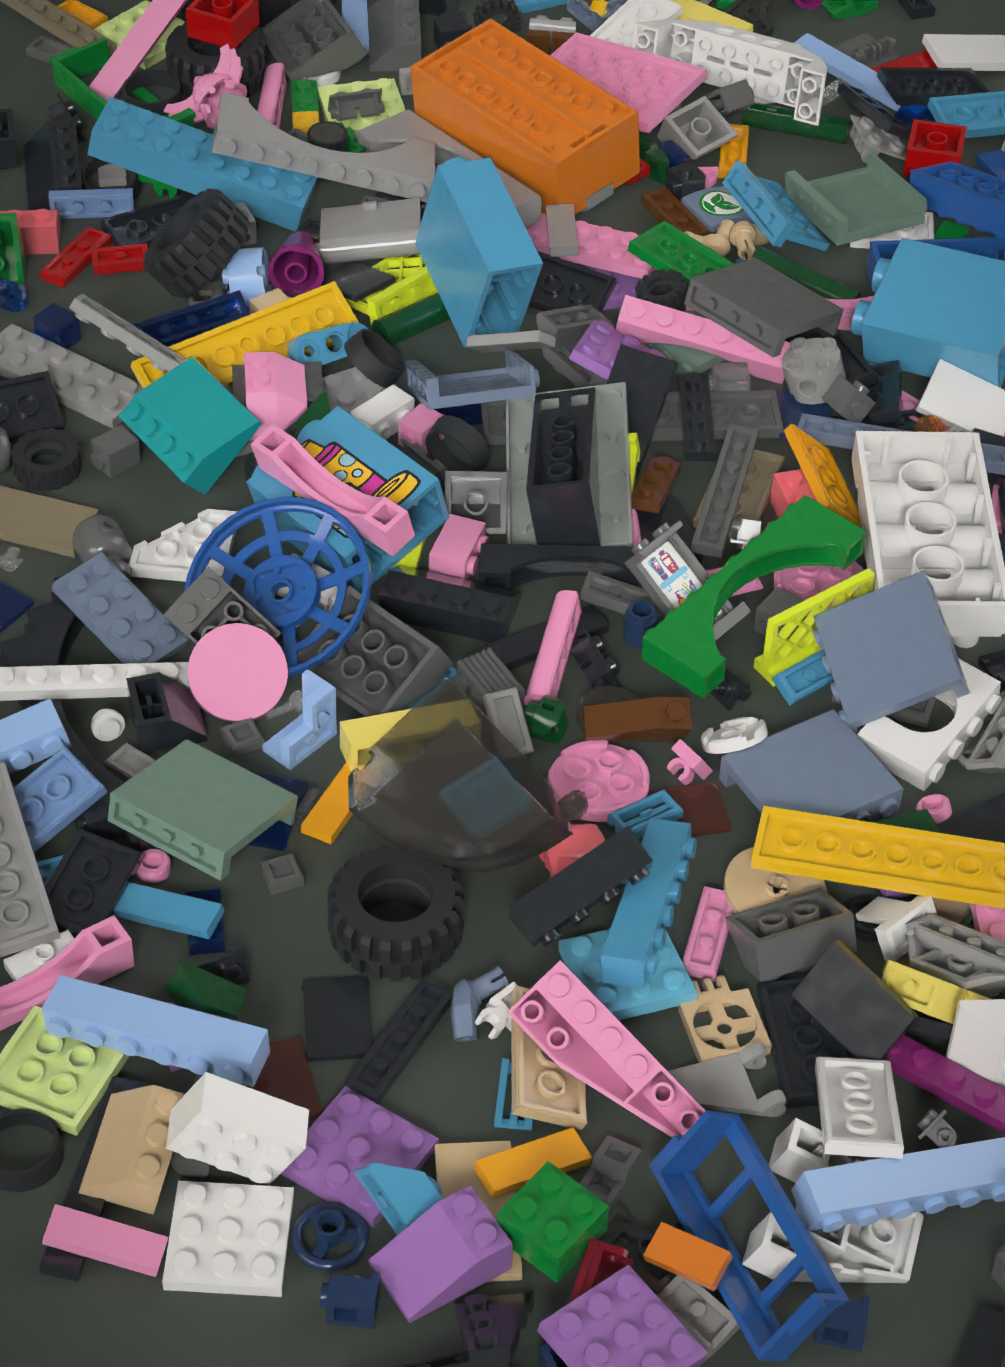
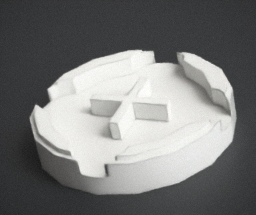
[701,717,768,754]

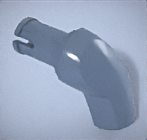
[451,966,509,1042]

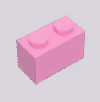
[429,514,489,580]

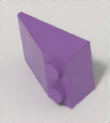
[369,1185,513,1323]

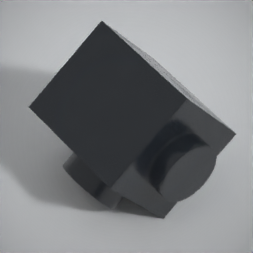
[666,161,706,202]

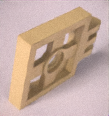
[678,975,772,1063]

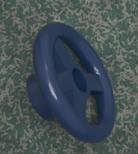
[291,1202,369,1271]

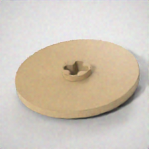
[723,847,827,913]

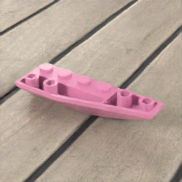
[507,960,706,1138]

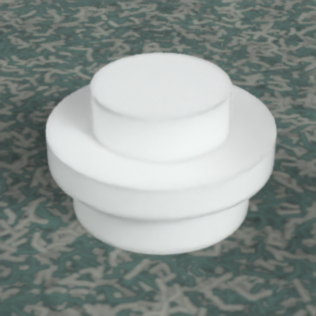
[91,708,125,741]

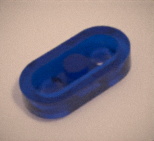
[0,278,29,312]

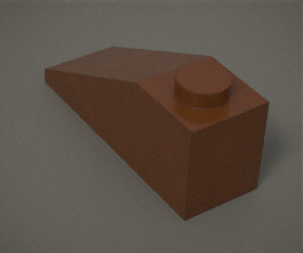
[582,697,692,743]

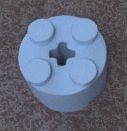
[222,247,272,307]

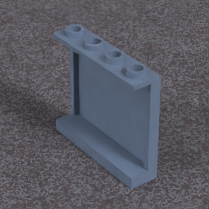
[405,348,540,410]
[813,571,970,735]
[719,709,904,822]

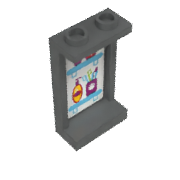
[625,520,751,641]

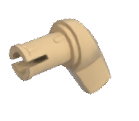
[684,219,734,257]
[729,221,770,260]

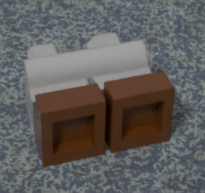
[526,15,576,55]

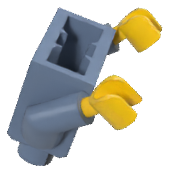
[567,0,628,32]

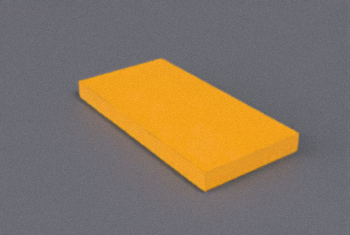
[783,424,861,528]

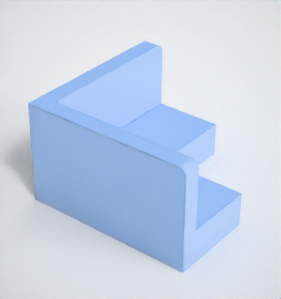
[262,669,337,770]

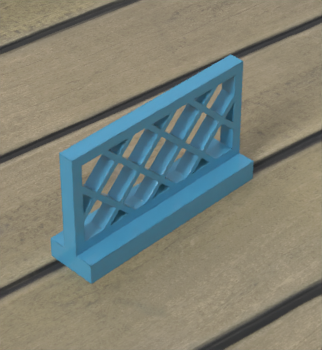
[722,160,830,251]

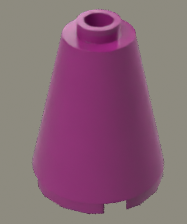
[268,231,325,298]

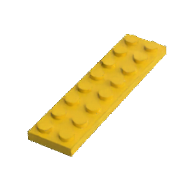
[130,281,359,389]
[751,806,1005,909]

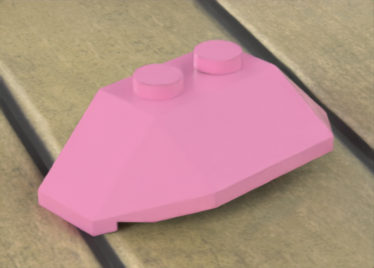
[243,352,307,441]

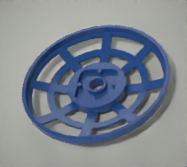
[184,497,372,677]

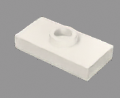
[3,930,74,981]

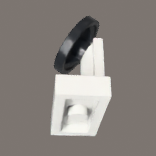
[847,895,938,962]

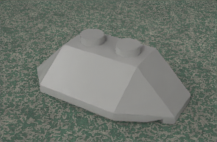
[956,691,1005,773]
[907,913,1005,997]

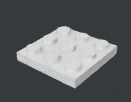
[162,1181,294,1297]

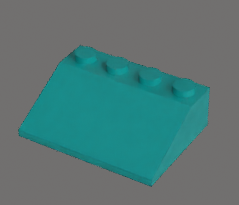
[118,357,262,495]

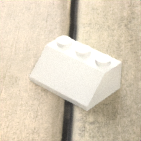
[946,999,1005,1088]

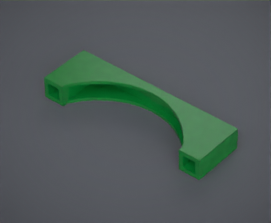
[642,495,866,699]

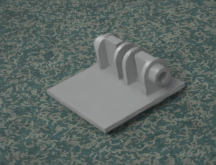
[849,114,906,163]

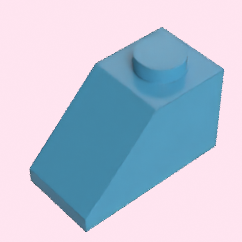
[353,1162,443,1235]

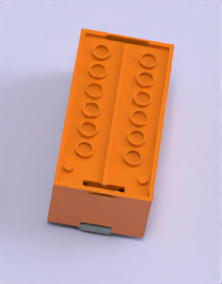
[410,18,640,214]

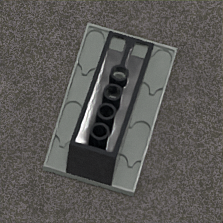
[506,382,634,547]

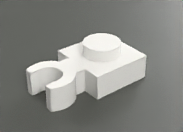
[475,981,518,1039]

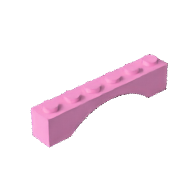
[616,295,790,384]
[251,424,415,556]
[0,915,135,1031]

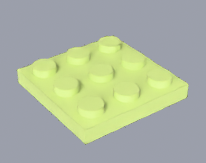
[94,0,185,70]
[317,78,406,138]
[0,1005,129,1136]

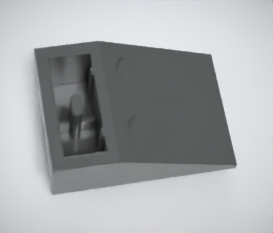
[163,567,281,646]

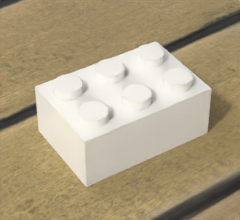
[166,1072,309,1185]

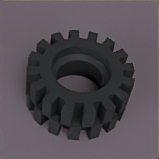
[473,0,522,35]
[635,269,688,312]

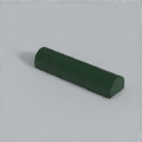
[742,102,852,144]
[751,246,861,299]
[372,292,451,345]

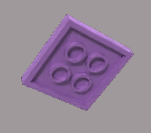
[569,319,666,380]
[281,1086,439,1228]
[537,1264,709,1367]

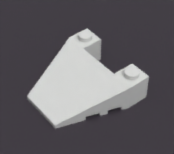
[742,1118,924,1283]

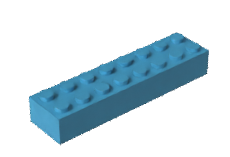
[87,97,318,232]

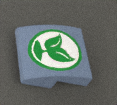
[681,186,755,233]

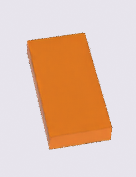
[643,1222,733,1291]

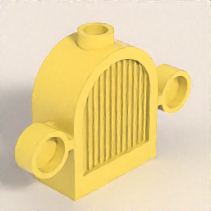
[881,959,992,1024]

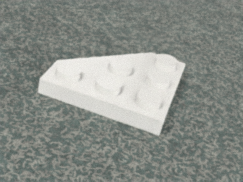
[129,509,238,582]

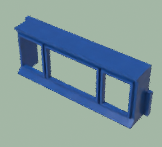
[649,1110,849,1362]

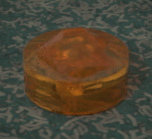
[913,415,945,432]

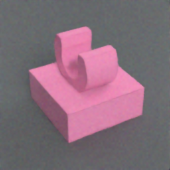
[667,739,713,785]

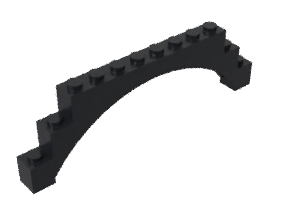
[0,574,233,869]

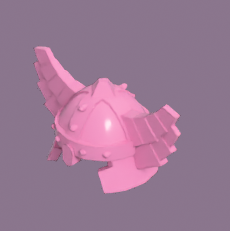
[163,44,247,129]

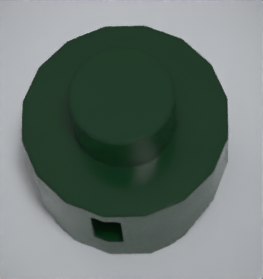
[524,695,569,744]

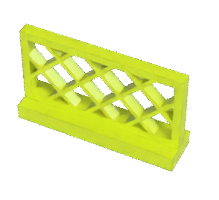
[345,254,438,325]
[753,568,875,687]

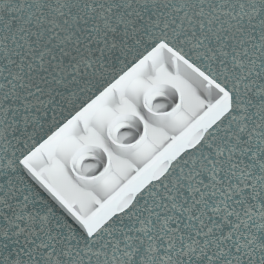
[851,431,1005,648]

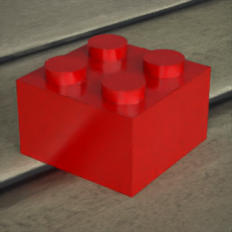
[186,0,259,49]
[903,119,967,177]

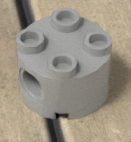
[782,337,846,405]

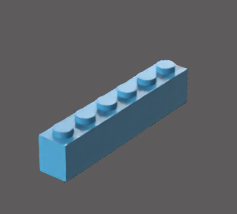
[601,818,697,989]

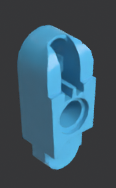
[287,321,368,366]

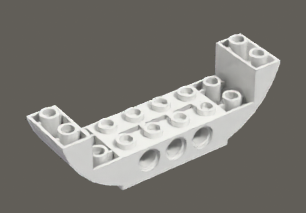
[632,19,827,126]

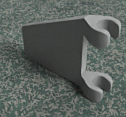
[668,1042,786,1117]

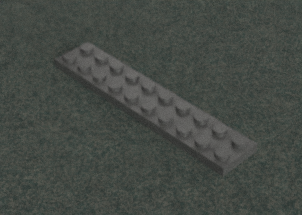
[480,390,783,445]

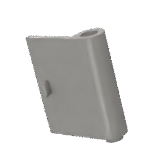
[315,198,421,265]

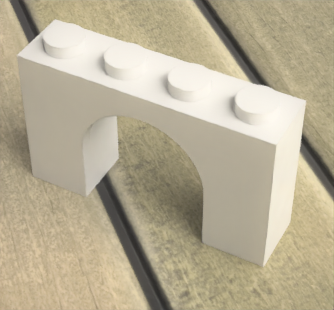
[857,658,1002,791]

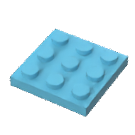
[559,929,697,1020]

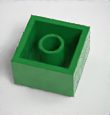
[497,1161,609,1283]

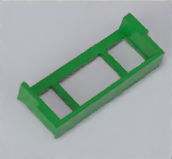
[49,37,196,127]

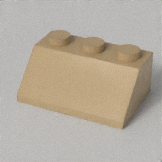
[79,1085,185,1215]

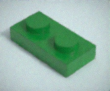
[290,79,319,112]

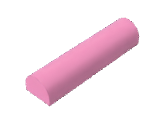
[257,63,287,128]
[524,590,582,706]

